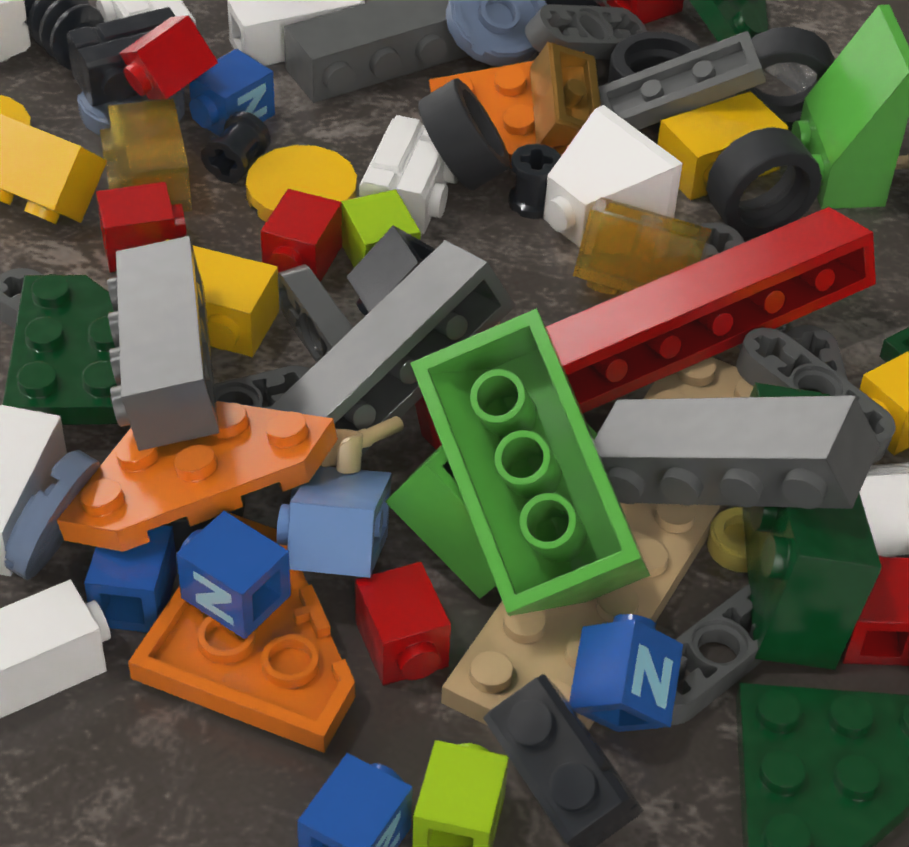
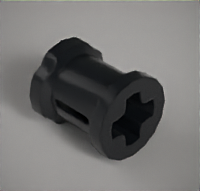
[201,111,271,183]
[508,144,561,219]

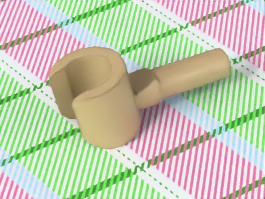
[321,416,404,474]

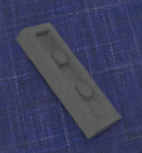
[599,31,766,130]

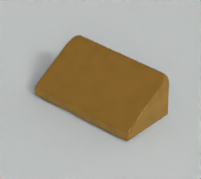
[530,42,601,147]

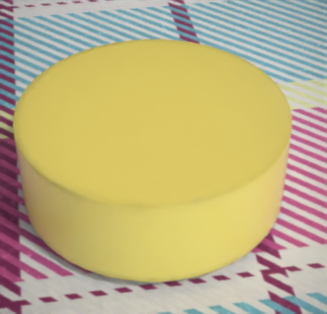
[707,507,748,573]

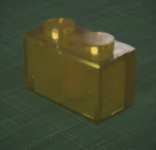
[100,98,192,212]
[573,197,712,294]

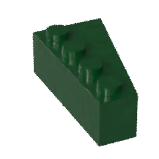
[742,382,882,670]

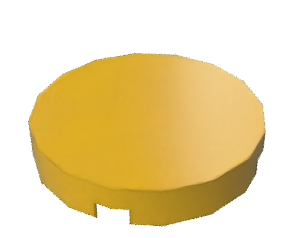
[246,145,357,222]

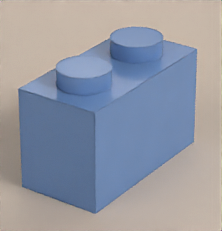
[277,466,392,578]

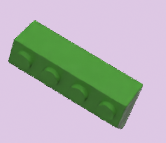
[410,308,651,616]

